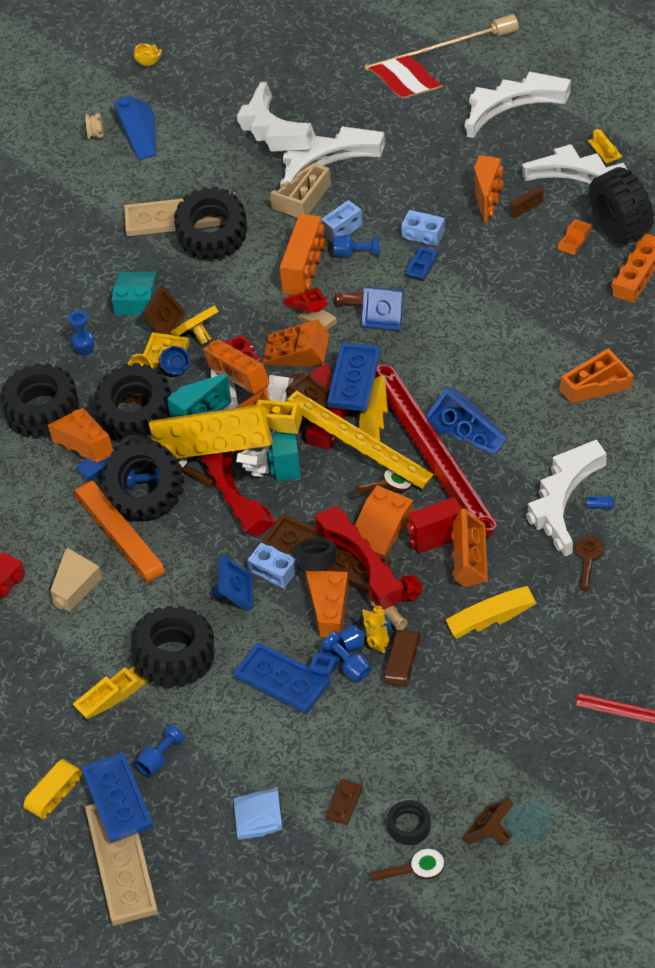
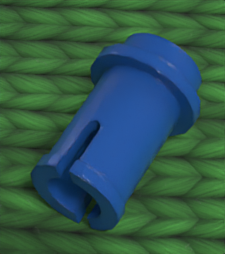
[587,494,614,511]

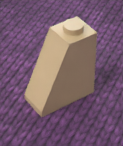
[51,548,102,612]

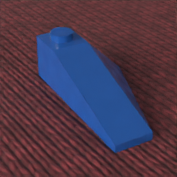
[113,96,156,161]
[426,387,508,454]

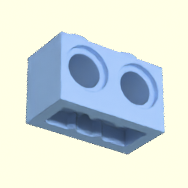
[322,200,362,244]
[401,210,445,246]
[247,543,298,588]

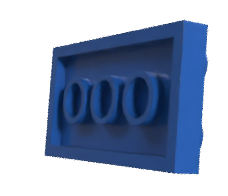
[327,343,381,411]
[234,642,331,714]
[81,752,153,843]

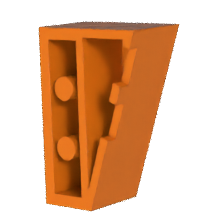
[559,348,634,404]
[48,408,113,463]
[306,570,349,637]

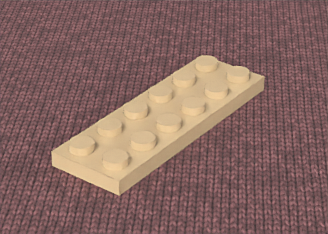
[124,193,235,236]
[85,804,158,926]

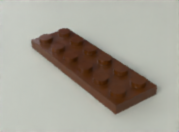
[261,514,392,593]

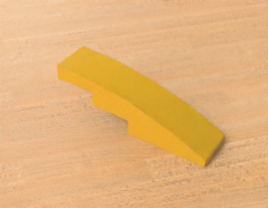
[359,375,388,441]
[446,586,537,639]
[73,666,149,719]

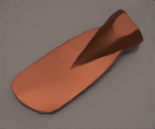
[335,291,364,307]

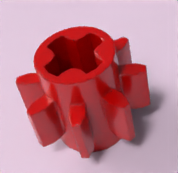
[400,575,423,601]

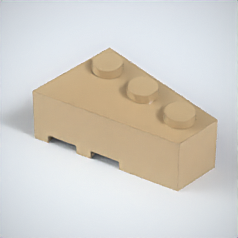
[270,163,331,218]

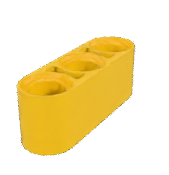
[23,759,82,819]

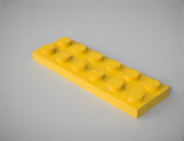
[149,404,273,458]

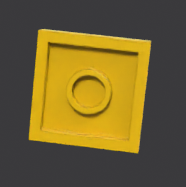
[171,305,219,345]

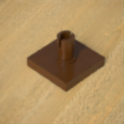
[142,286,186,335]
[285,372,330,408]
[461,797,514,846]

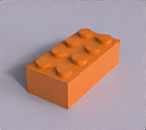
[280,214,326,295]

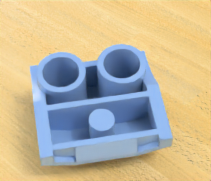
[234,786,282,839]

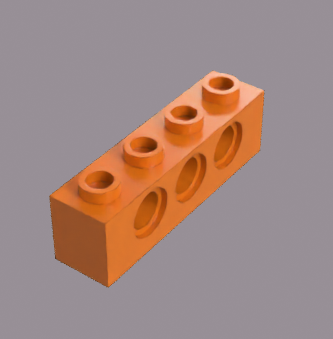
[611,233,655,303]
[203,339,270,394]

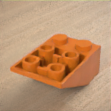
[474,155,504,223]
[262,319,330,367]

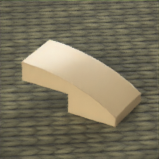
[297,310,337,330]

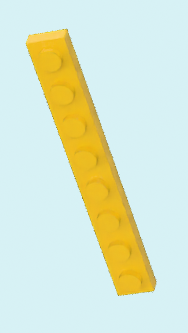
[286,391,434,489]

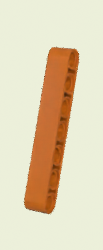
[73,480,165,584]

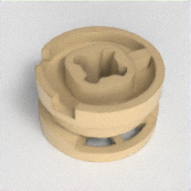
[86,113,103,139]

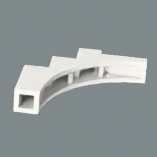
[465,72,571,138]
[237,82,316,151]
[280,127,385,189]
[522,144,627,184]
[236,375,294,477]
[526,439,607,556]

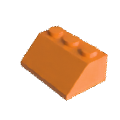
[452,508,488,587]

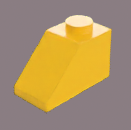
[257,400,302,434]

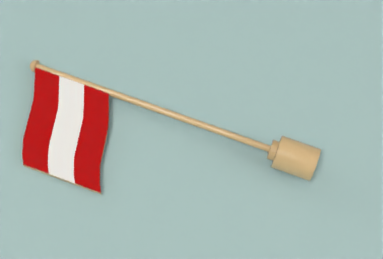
[364,14,519,98]

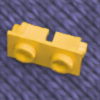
[588,129,622,164]
[362,606,389,653]

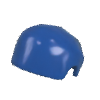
[159,346,191,376]

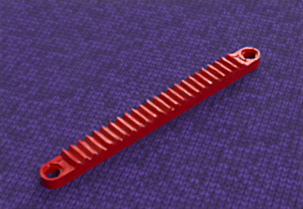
[375,365,496,538]

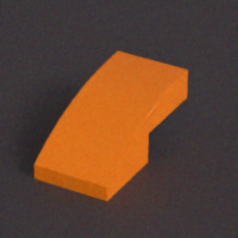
[558,219,592,255]

